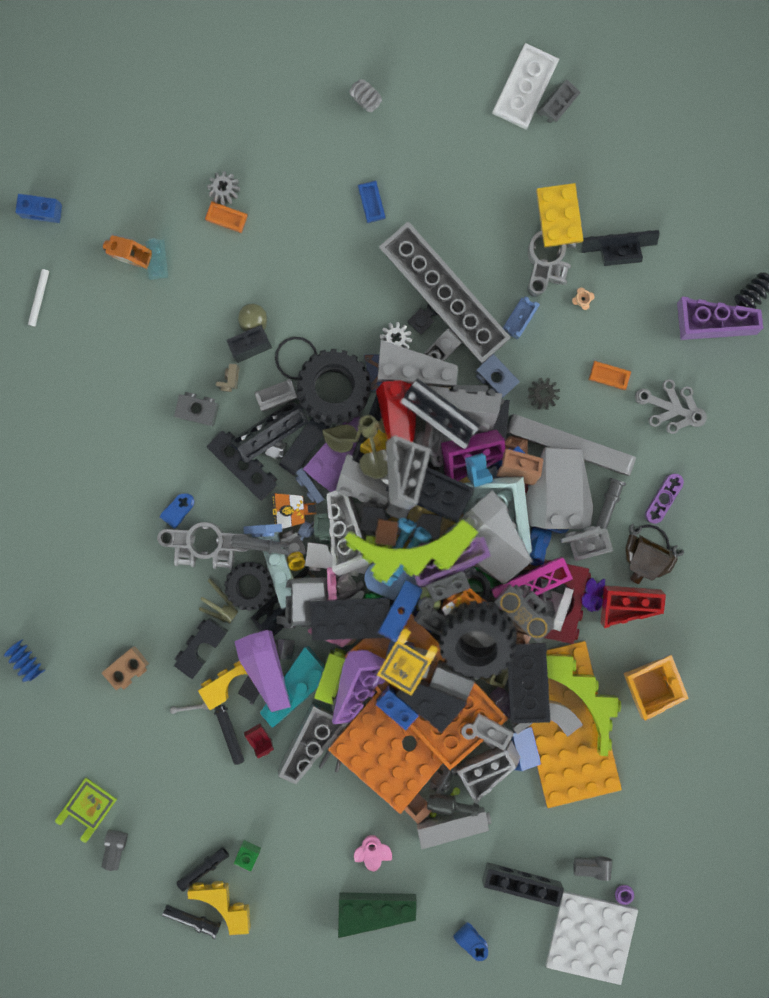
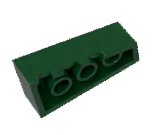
[338,892,416,938]

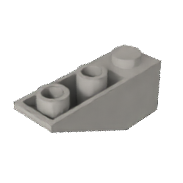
[424,328,463,361]

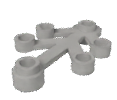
[635,379,707,434]

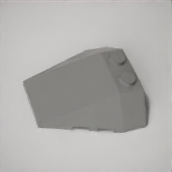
[526,447,593,529]
[439,490,532,584]

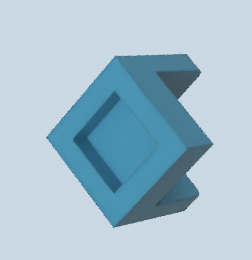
[465,453,493,487]

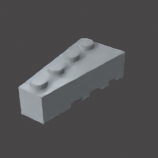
[377,340,458,388]

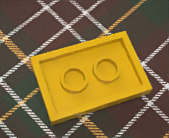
[536,183,584,247]

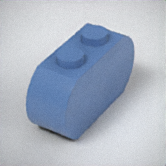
[365,562,422,600]

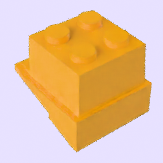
[623,655,689,720]

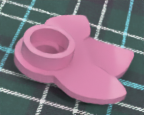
[354,835,392,872]

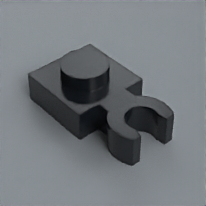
[407,304,438,335]

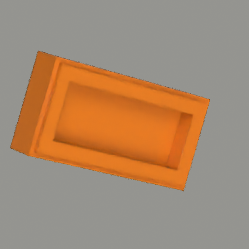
[205,201,248,233]
[588,361,631,390]

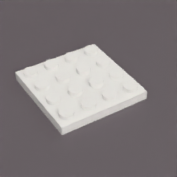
[545,891,638,985]

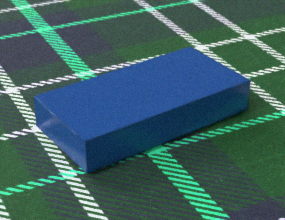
[358,181,386,223]

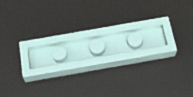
[259,532,293,609]

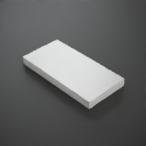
[492,43,559,130]

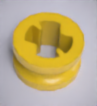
[287,552,306,571]

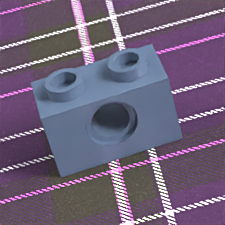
[475,354,520,398]

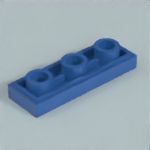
[378,580,423,642]

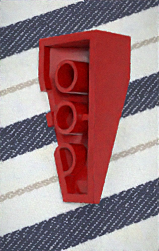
[376,380,416,443]

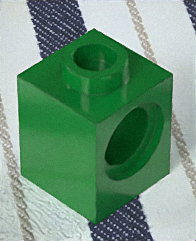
[233,840,261,872]

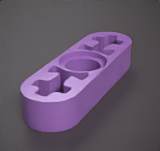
[645,474,684,524]

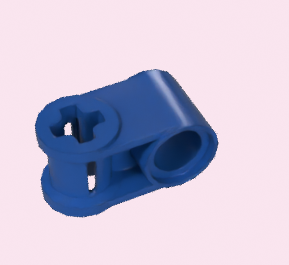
[159,493,195,529]
[453,922,488,961]

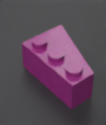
[441,430,505,481]

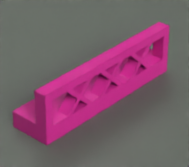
[491,557,573,610]

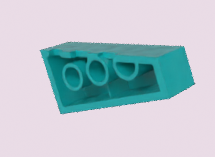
[260,646,325,728]

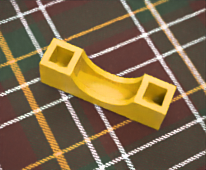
[198,660,248,710]

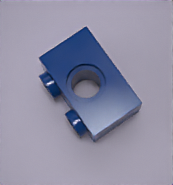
[15,194,62,223]
[376,685,419,730]

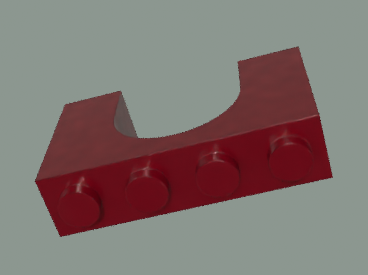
[539,559,591,644]

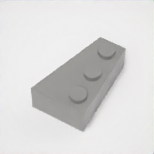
[386,435,431,510]
[336,454,390,509]
[457,741,521,804]

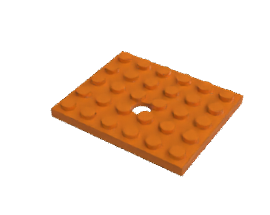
[327,692,443,814]

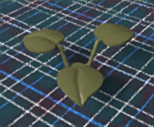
[323,415,388,479]

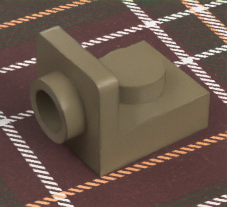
[216,364,239,392]

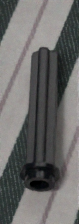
[214,704,245,765]

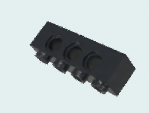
[206,430,278,501]
[482,862,564,907]

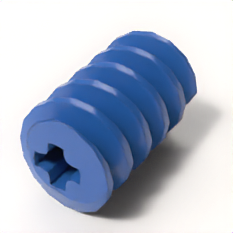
[4,639,46,682]

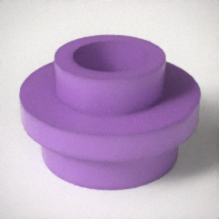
[615,885,634,905]

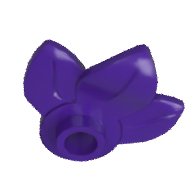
[582,578,606,612]

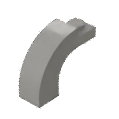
[511,700,583,736]

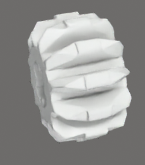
[380,322,412,349]

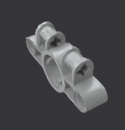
[527,231,577,297]
[157,522,252,570]

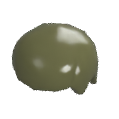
[238,303,267,332]

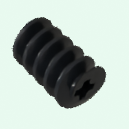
[734,272,769,309]

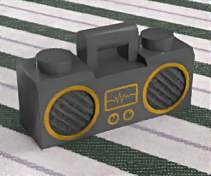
[494,584,554,643]

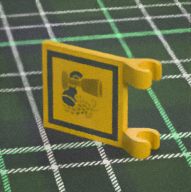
[377,629,438,696]

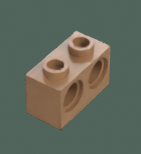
[102,646,149,691]

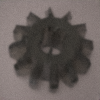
[527,378,560,410]

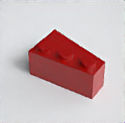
[600,585,666,628]

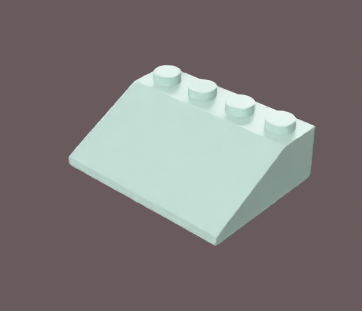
[463,477,532,554]

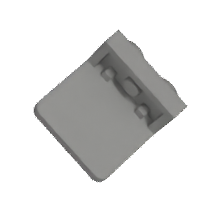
[561,526,613,561]

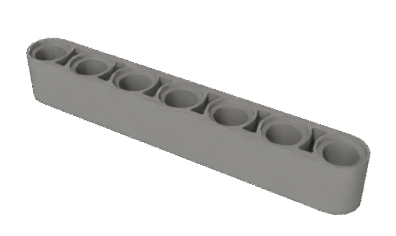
[506,414,636,476]

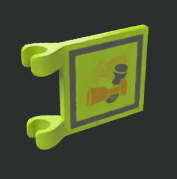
[55,777,117,843]

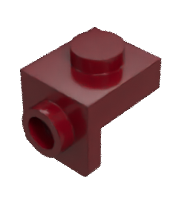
[244,723,274,759]

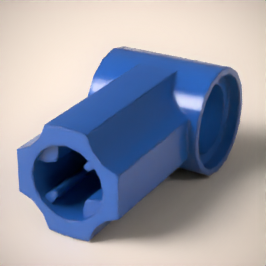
[529,526,552,566]

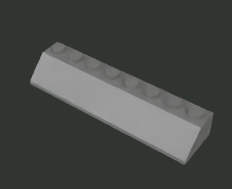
[379,222,511,364]

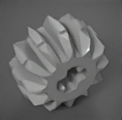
[349,79,382,112]
[207,171,240,205]

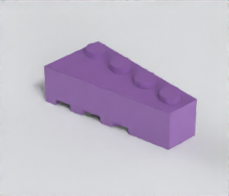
[677,296,763,340]

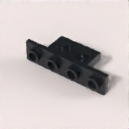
[581,230,660,266]

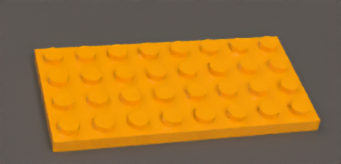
[527,641,622,808]

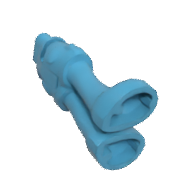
[382,518,432,586]

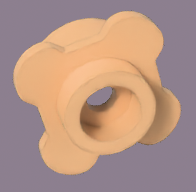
[572,287,595,310]

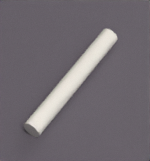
[28,269,49,327]

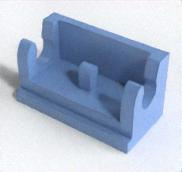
[503,296,540,340]

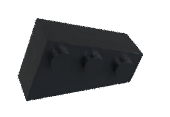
[396,679,468,733]

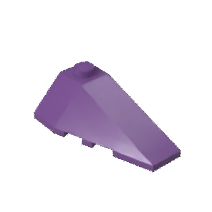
[303,416,361,492]
[414,537,491,587]
[234,630,291,712]
[332,650,385,724]

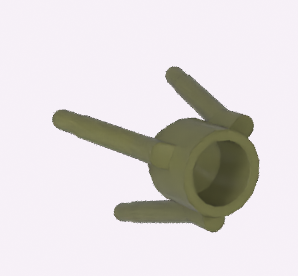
[199,578,238,624]

